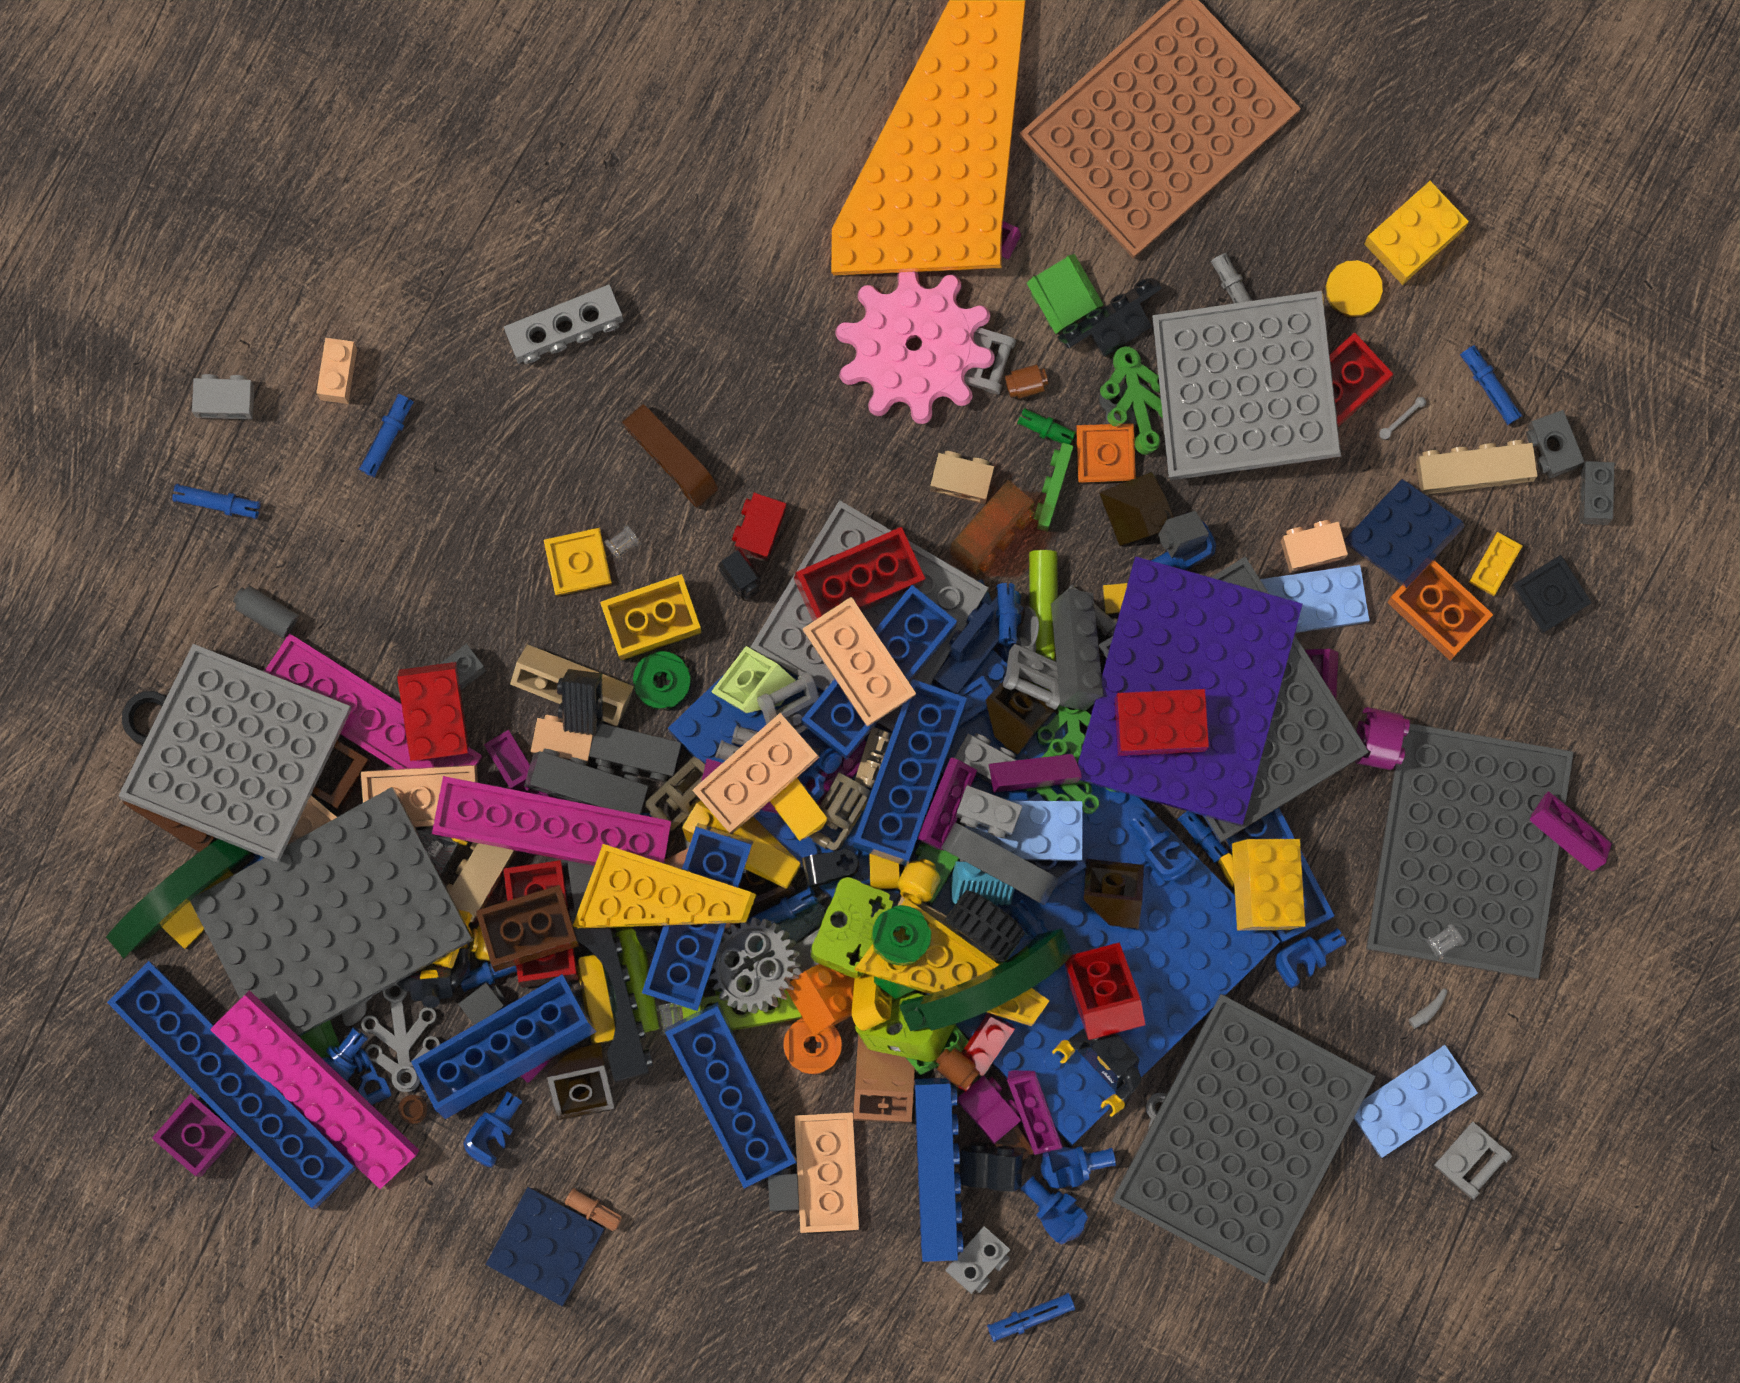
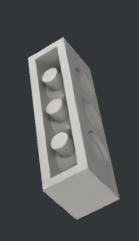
[504,285,623,364]

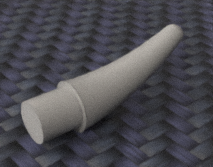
[1408,988,1447,1029]

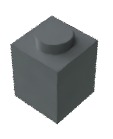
[1158,511,1209,558]
[458,983,506,1025]
[768,1169,799,1212]

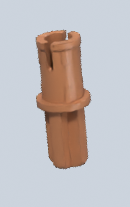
[565,1188,622,1231]

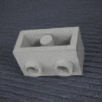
[192,374,254,419]
[954,733,1016,785]
[956,785,1022,839]
[945,1226,1010,1294]

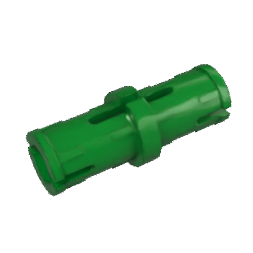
[1017,408,1076,445]

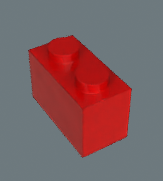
[732,492,787,562]

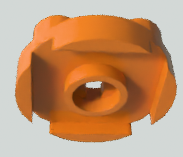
[784,1017,842,1075]

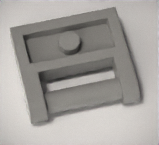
[964,328,1016,394]
[1003,644,1060,709]
[757,672,819,734]
[1434,1122,1512,1200]

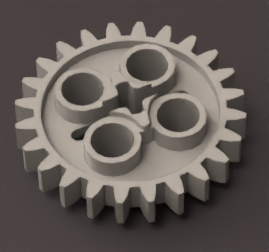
[709,918,801,1013]

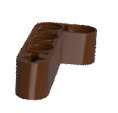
[621,404,719,508]

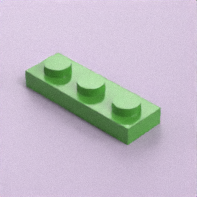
[1034,443,1073,532]

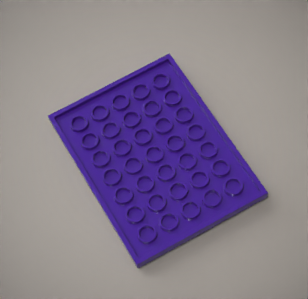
[1078,556,1303,826]

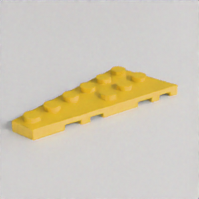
[573,844,756,928]
[854,898,1049,1026]

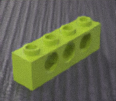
[682,984,802,1031]

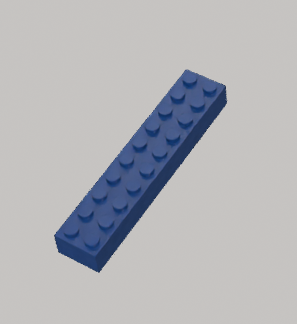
[107,961,357,1210]

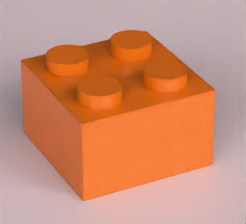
[786,964,855,1035]

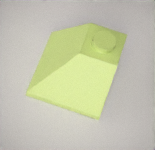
[711,646,796,713]

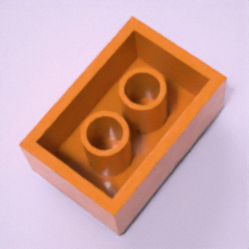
[1387,560,1493,661]

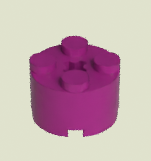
[1355,707,1410,770]

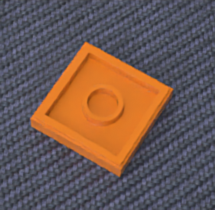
[1076,423,1135,482]

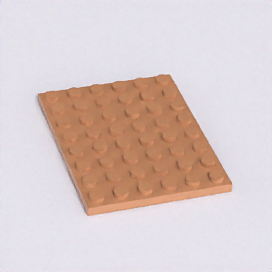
[1019,0,1301,259]

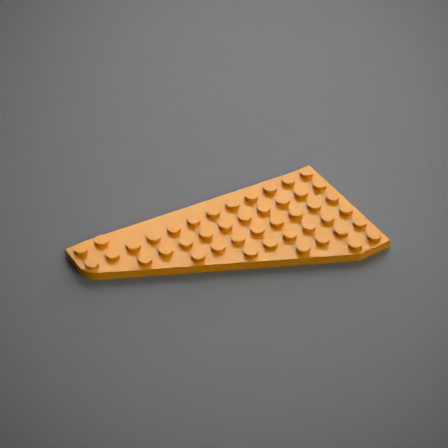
[831,0,1026,276]

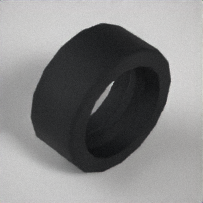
[122,691,166,746]

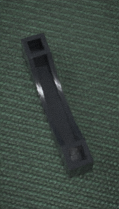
[570,909,653,1083]

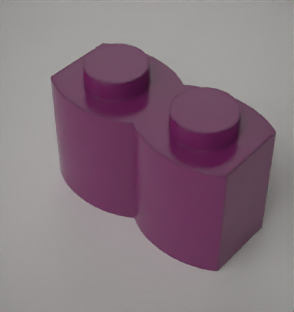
[957,1076,1021,1144]

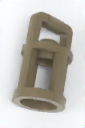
[646,756,705,831]
[808,773,871,851]

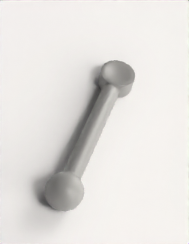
[1379,397,1426,440]

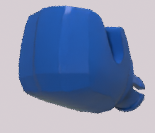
[1151,520,1216,570]
[1129,812,1196,881]
[1275,928,1346,989]
[322,1027,368,1082]
[463,1092,522,1168]
[1041,1146,1116,1189]
[1020,1176,1088,1245]

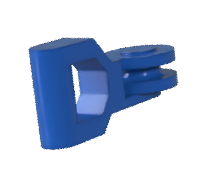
[797,748,842,802]
[353,1047,392,1105]

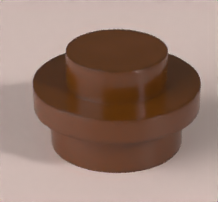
[398,1095,428,1124]

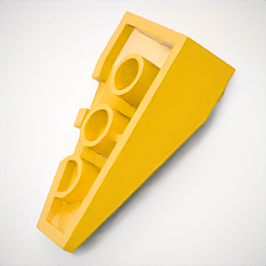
[682,801,801,889]

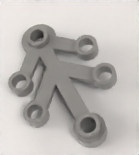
[361,983,440,1092]

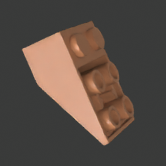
[853,1035,915,1124]

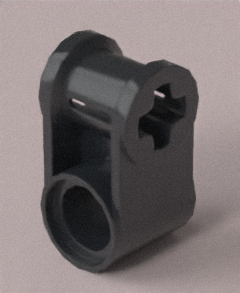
[802,849,859,887]

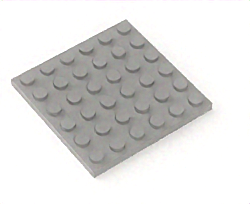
[1152,291,1341,480]
[750,500,988,733]
[118,644,351,863]

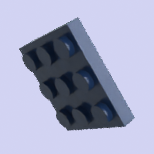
[1344,479,1465,588]
[485,1187,605,1307]

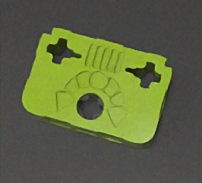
[811,877,893,978]
[855,992,956,1062]

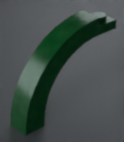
[106,839,255,959]
[899,928,1073,1031]

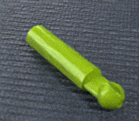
[1029,550,1058,691]
[614,927,660,1032]

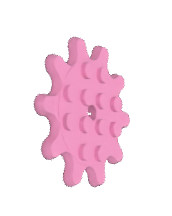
[835,272,995,424]

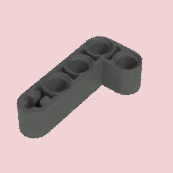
[941,822,1059,905]

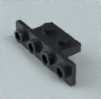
[1057,278,1162,357]

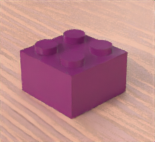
[152,1094,238,1178]

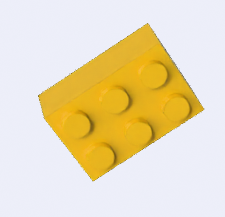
[1364,181,1469,285]
[600,574,702,661]
[1232,839,1305,931]

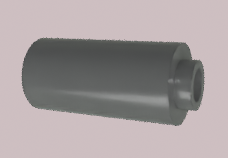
[233,585,299,639]

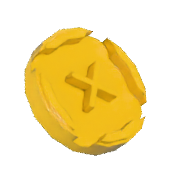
[1325,260,1383,318]

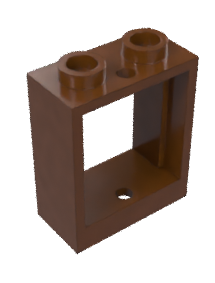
[312,741,371,811]

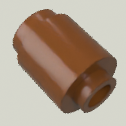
[1005,364,1048,399]
[935,1048,980,1090]

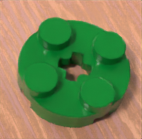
[633,651,691,710]
[871,905,931,965]

